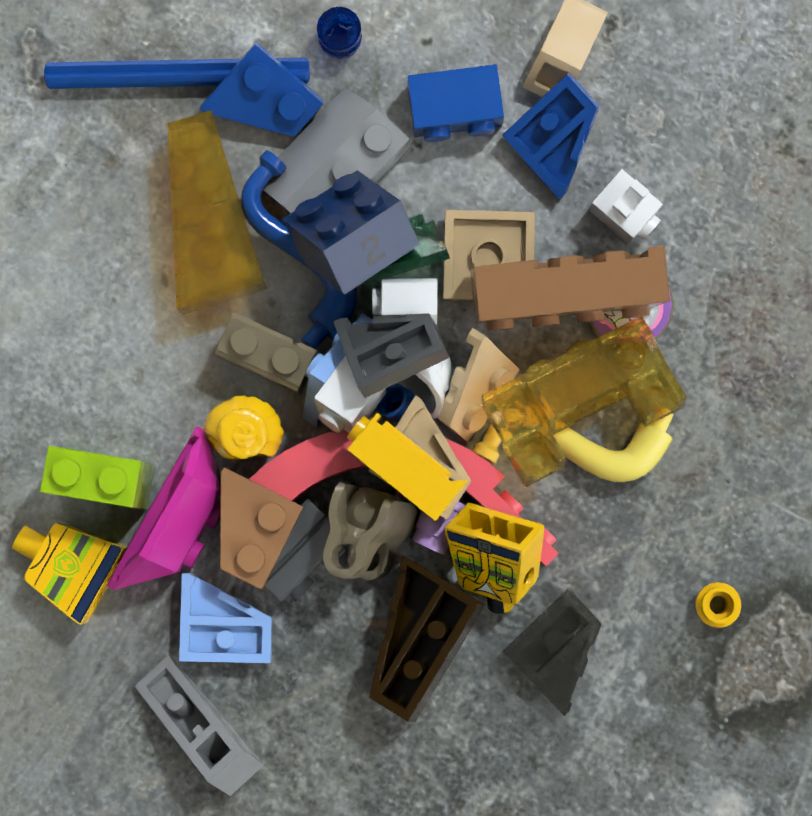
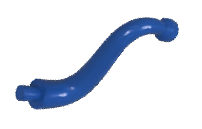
[241,150,357,349]

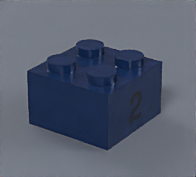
[282,170,420,295]

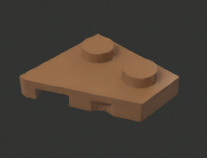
[220,467,304,590]

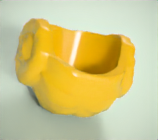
[203,395,284,461]

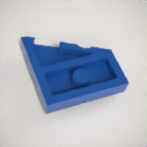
[199,41,324,137]

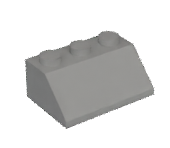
[262,87,410,216]

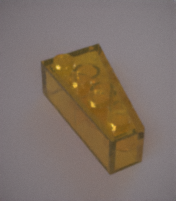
[168,110,268,315]

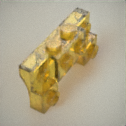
[481,316,687,488]

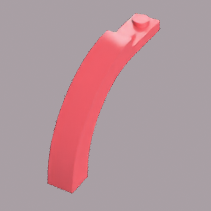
[249,426,559,566]

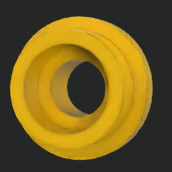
[695,582,741,628]

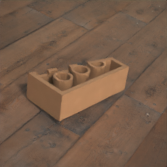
[470,245,670,331]

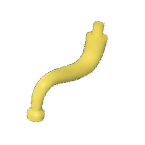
[472,407,674,482]

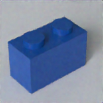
[407,64,504,142]

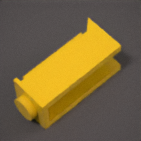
[347,413,468,521]

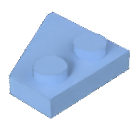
[179,573,273,663]

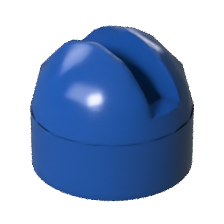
[377,383,415,423]

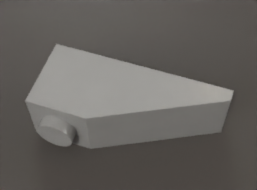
[135,656,264,796]

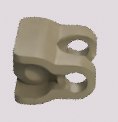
[323,482,419,581]

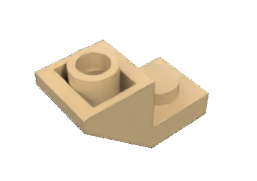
[523,0,608,97]

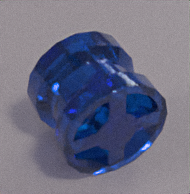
[317,6,362,59]

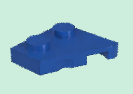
[502,73,600,199]

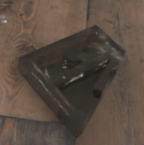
[503,589,602,716]

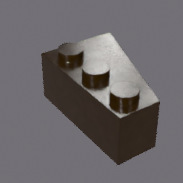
[369,555,486,722]

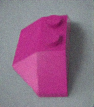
[106,426,221,590]

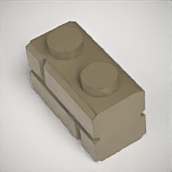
[215,313,318,395]

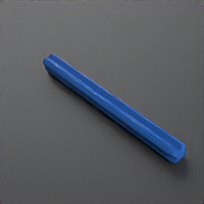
[44,57,310,89]

